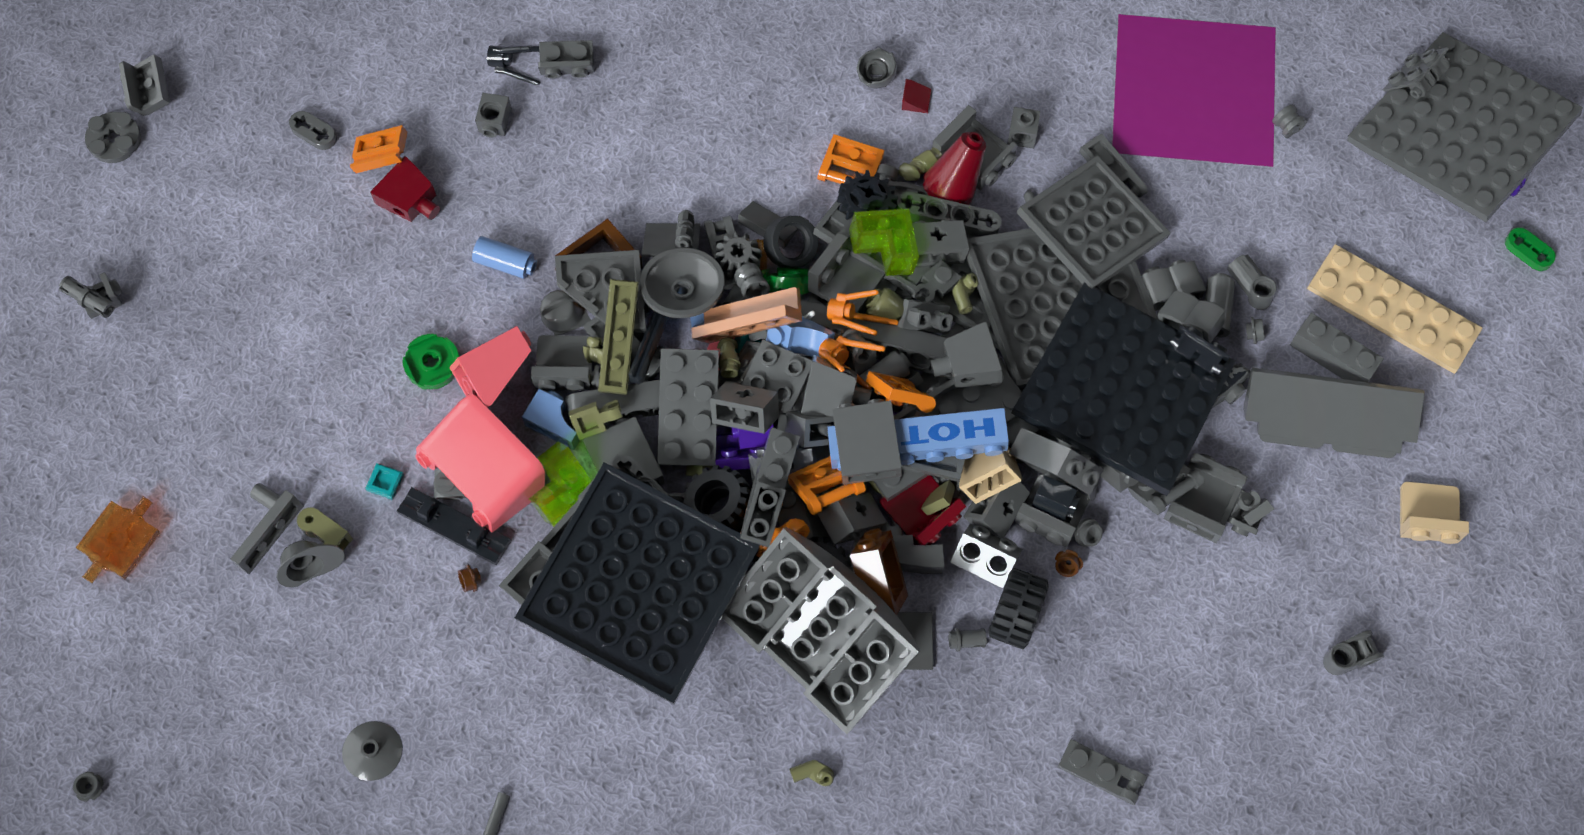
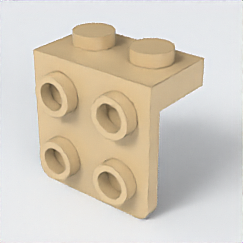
[1400,482,1469,544]

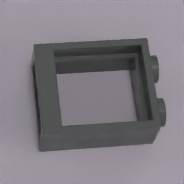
[1008,428,1104,495]

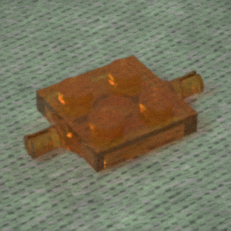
[75,496,161,584]

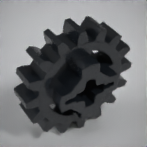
[837,170,898,228]

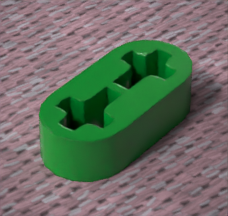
[1505,227,1556,271]

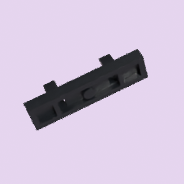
[397,487,511,565]

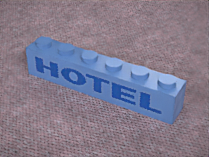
[827,408,1009,471]

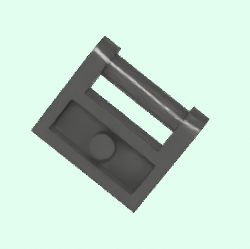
[1128,464,1205,515]

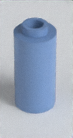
[472,236,537,279]

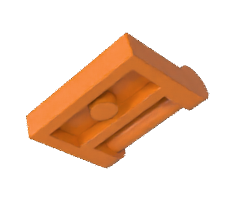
[817,134,885,184]
[865,371,936,413]
[788,456,866,515]

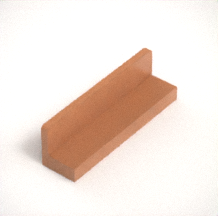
[691,287,802,344]

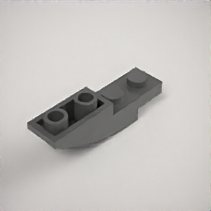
[740,427,800,547]

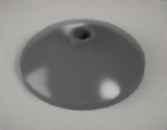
[640,248,724,318]

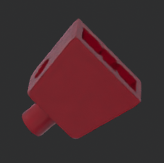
[370,156,440,222]

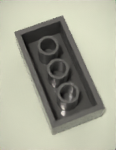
[658,348,719,466]

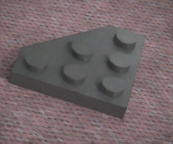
[555,250,646,333]

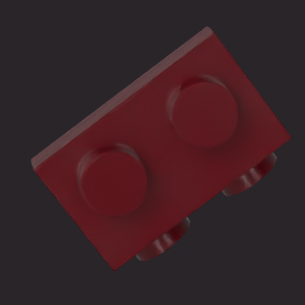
[880,475,966,545]

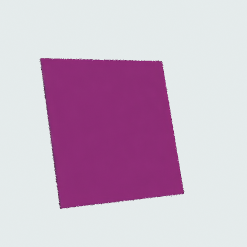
[1112,14,1276,167]

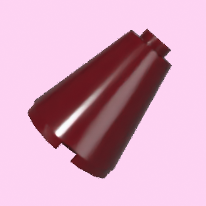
[923,132,987,205]

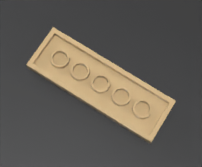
[1307,244,1482,374]

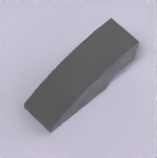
[854,535,944,574]

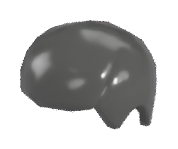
[856,48,897,89]

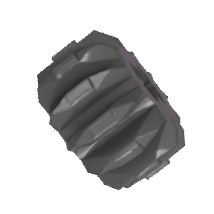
[714,231,762,279]

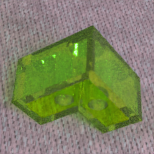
[849,209,919,276]
[529,442,592,527]

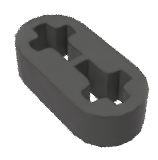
[289,111,336,150]

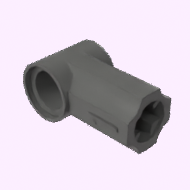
[1227,254,1276,310]

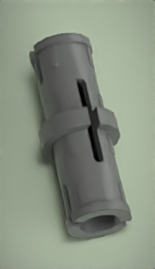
[59,276,115,318]

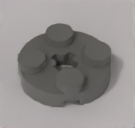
[85,112,141,163]

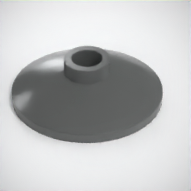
[342,721,402,781]

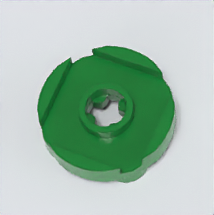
[762,267,809,294]
[402,334,460,390]

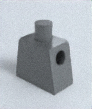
[930,322,1002,388]
[801,355,872,417]

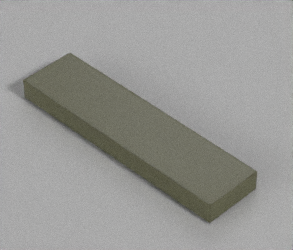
[598,279,639,395]

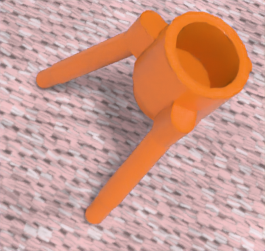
[827,290,899,336]
[819,335,886,390]

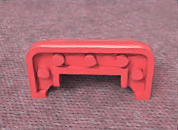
[415,394,545,533]

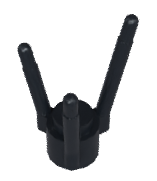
[487,45,540,85]

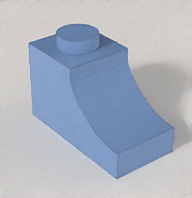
[766,316,835,357]
[522,389,579,450]

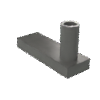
[230,483,304,575]

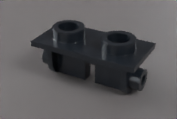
[1169,325,1230,375]

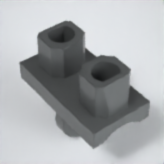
[898,299,953,334]

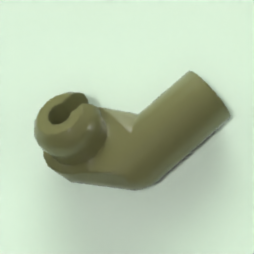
[952,273,979,314]
[789,760,834,787]

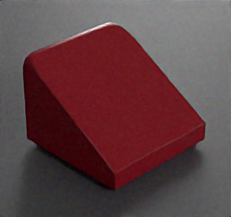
[902,79,931,113]

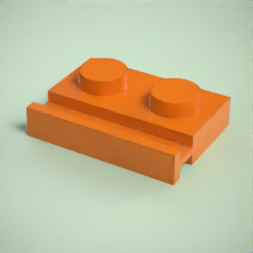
[350,125,408,173]

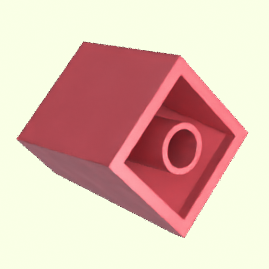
[450,326,531,408]

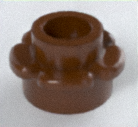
[1055,549,1083,577]
[458,564,482,592]

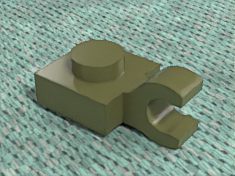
[569,400,622,440]

